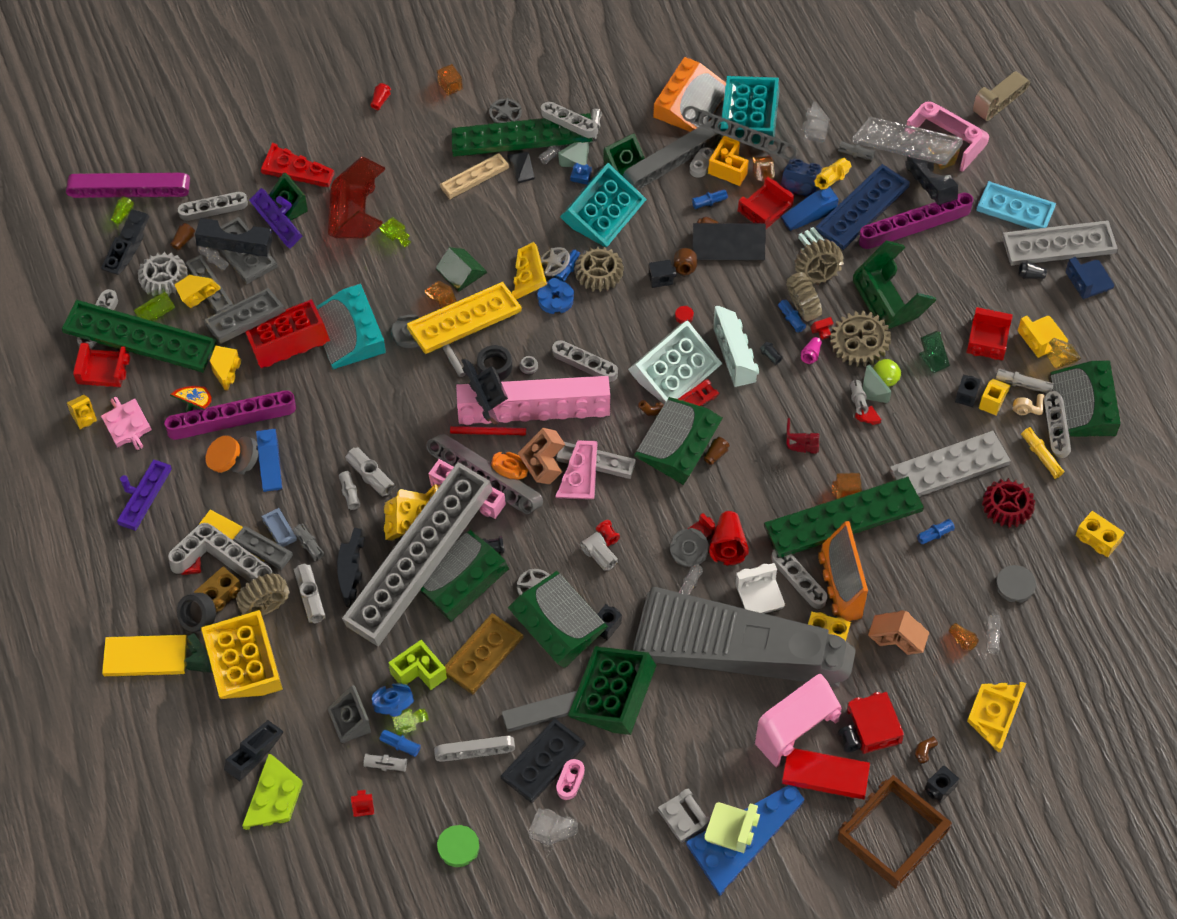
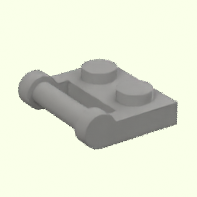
[658,789,710,843]

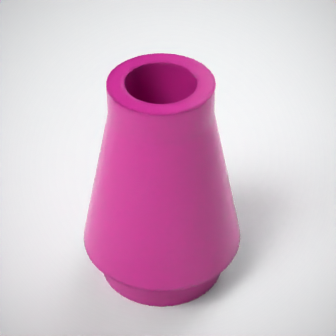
[801,337,822,364]

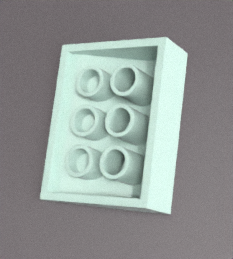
[628,320,722,404]

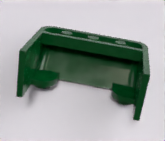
[853,240,937,329]

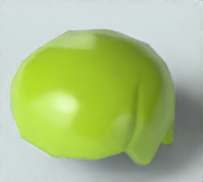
[873,359,901,387]

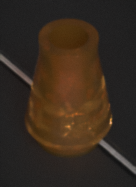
[949,623,979,651]

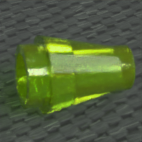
[111,197,134,224]

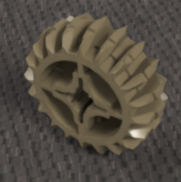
[794,239,844,286]
[574,246,624,292]
[786,272,822,322]
[236,573,290,616]

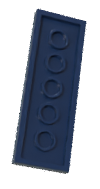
[815,164,910,250]

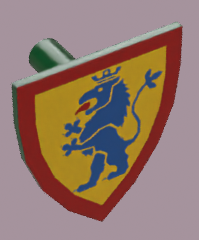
[170,386,212,412]

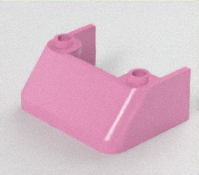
[904,102,989,172]
[755,674,841,768]

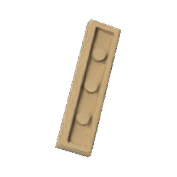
[440,153,509,199]

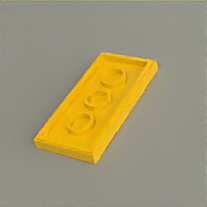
[102,635,187,677]

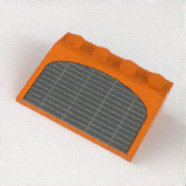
[653,57,726,132]
[818,521,868,621]

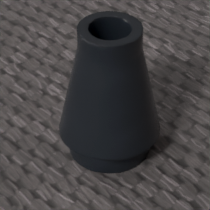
[1018,261,1047,279]

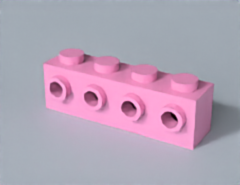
[428,459,506,519]

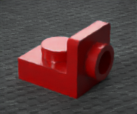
[688,513,715,540]

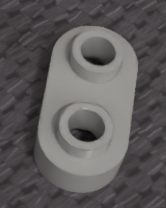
[689,147,714,178]

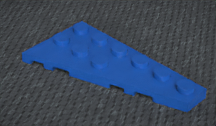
[686,785,804,896]

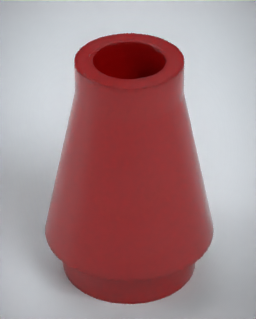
[370,83,391,110]

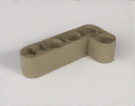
[973,71,1030,121]

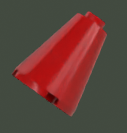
[709,511,749,565]

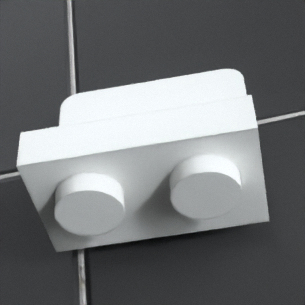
[735,563,785,614]

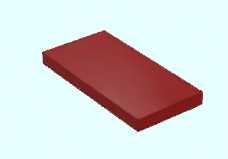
[782,748,870,800]

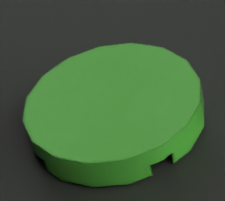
[437,825,480,867]

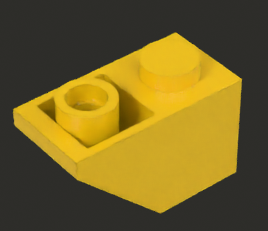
[174,275,221,308]
[210,346,241,390]
[979,379,1011,416]
[67,395,97,429]

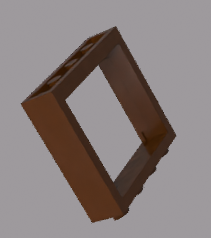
[837,775,952,889]

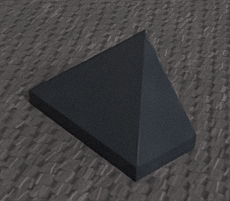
[507,151,535,183]

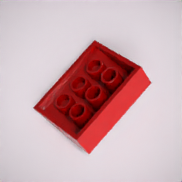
[246,299,330,368]

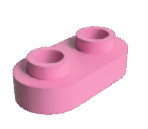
[556,759,584,800]

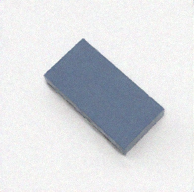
[261,508,297,547]

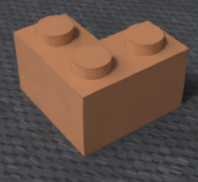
[518,428,565,484]
[868,610,929,655]

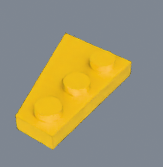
[512,242,547,300]

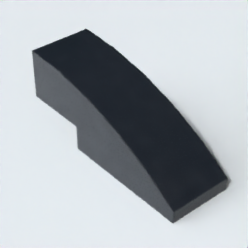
[224,720,283,781]

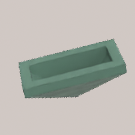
[558,142,589,167]
[862,365,892,403]

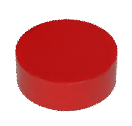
[675,306,694,324]

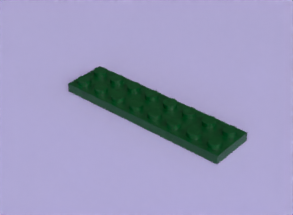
[452,113,593,157]
[62,300,217,373]
[764,476,924,558]

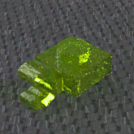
[380,217,411,247]
[391,708,429,735]

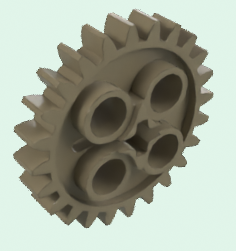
[830,311,891,367]

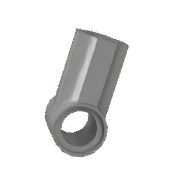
[580,532,618,571]

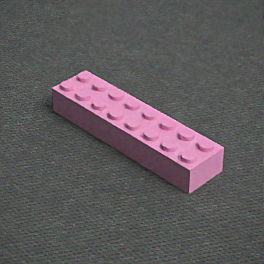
[456,376,610,425]

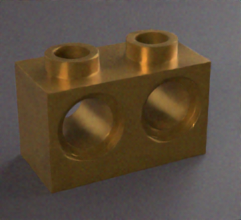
[194,566,241,612]

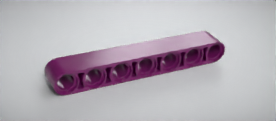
[66,173,190,198]
[859,193,973,249]
[165,390,296,440]

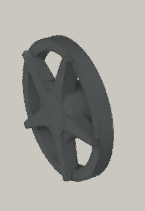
[489,98,522,123]

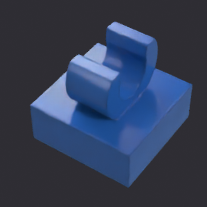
[570,163,592,184]

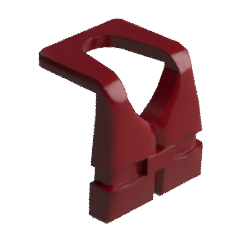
[786,418,819,453]

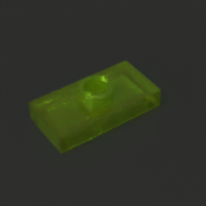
[134,292,176,321]

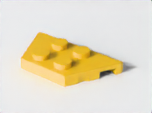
[967,682,1026,752]

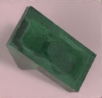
[919,331,950,373]
[184,633,213,673]

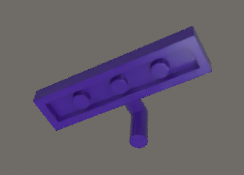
[249,188,303,249]
[117,459,172,531]

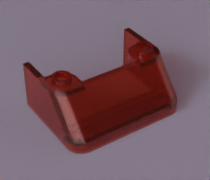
[328,156,385,238]

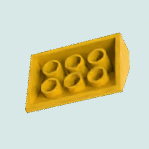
[201,610,283,699]

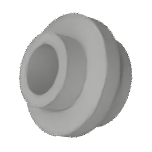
[520,356,538,374]

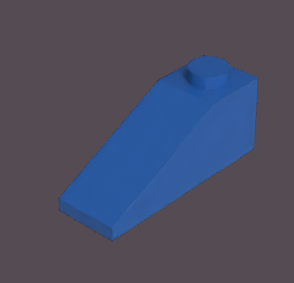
[781,186,838,231]
[256,429,282,492]

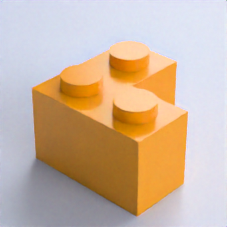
[708,136,749,186]

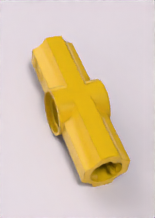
[814,158,852,190]

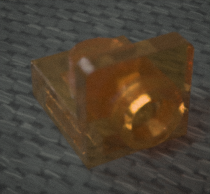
[425,281,457,309]

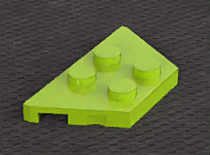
[242,754,303,830]

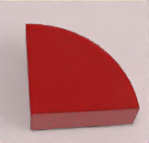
[855,406,882,425]

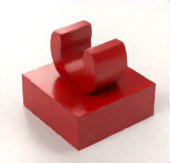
[810,317,834,340]
[351,790,375,817]

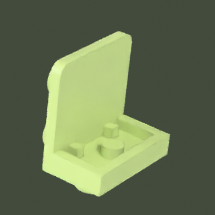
[705,802,760,853]

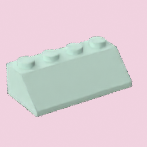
[713,306,759,387]

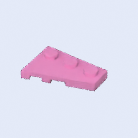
[555,441,597,499]

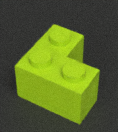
[389,640,447,690]

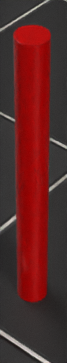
[450,426,526,436]

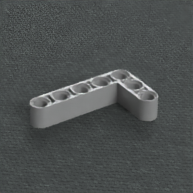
[168,523,272,582]

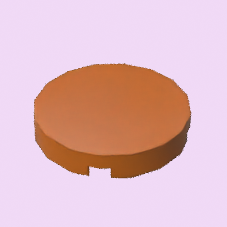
[206,436,240,473]
[491,452,529,480]

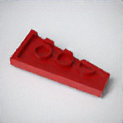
[261,142,334,188]

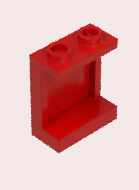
[738,177,794,229]
[967,307,1013,360]
[73,343,130,387]
[847,692,904,754]

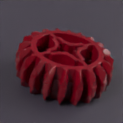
[982,478,1035,528]

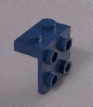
[781,159,822,197]
[1065,257,1114,299]

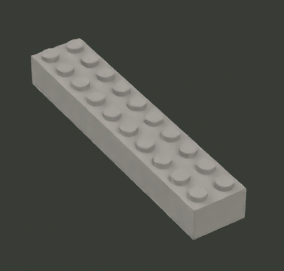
[342,462,493,647]

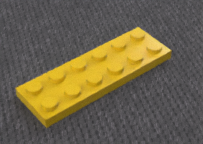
[407,282,522,354]

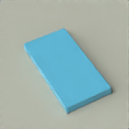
[976,181,1056,229]

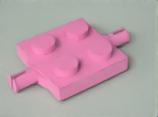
[101,397,152,450]

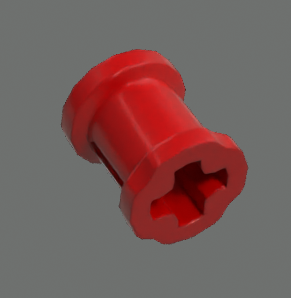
[596,520,620,546]

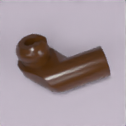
[638,400,664,416]
[915,736,938,764]

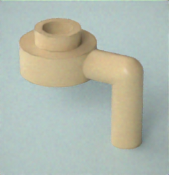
[1013,394,1045,415]

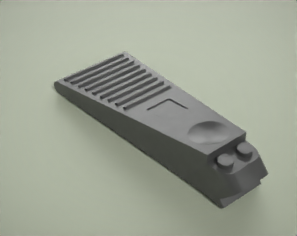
[632,587,855,688]

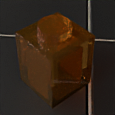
[437,64,463,96]
[752,156,775,181]
[832,473,862,499]

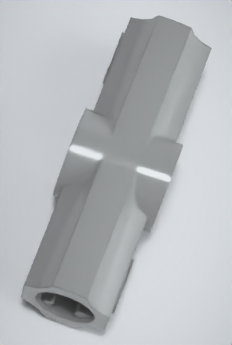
[345,447,395,497]
[294,564,326,623]

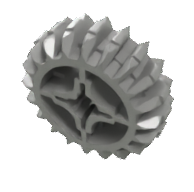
[138,251,188,298]

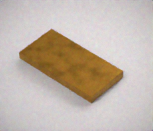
[444,613,523,695]

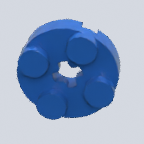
[537,278,574,314]
[372,683,414,717]

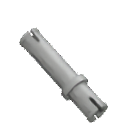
[996,368,1054,393]

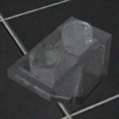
[802,102,830,143]
[529,808,578,845]

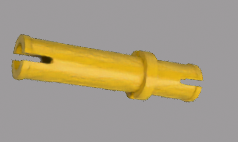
[1021,427,1064,479]

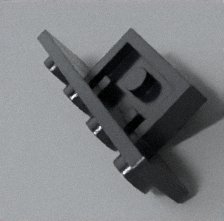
[461,358,508,425]

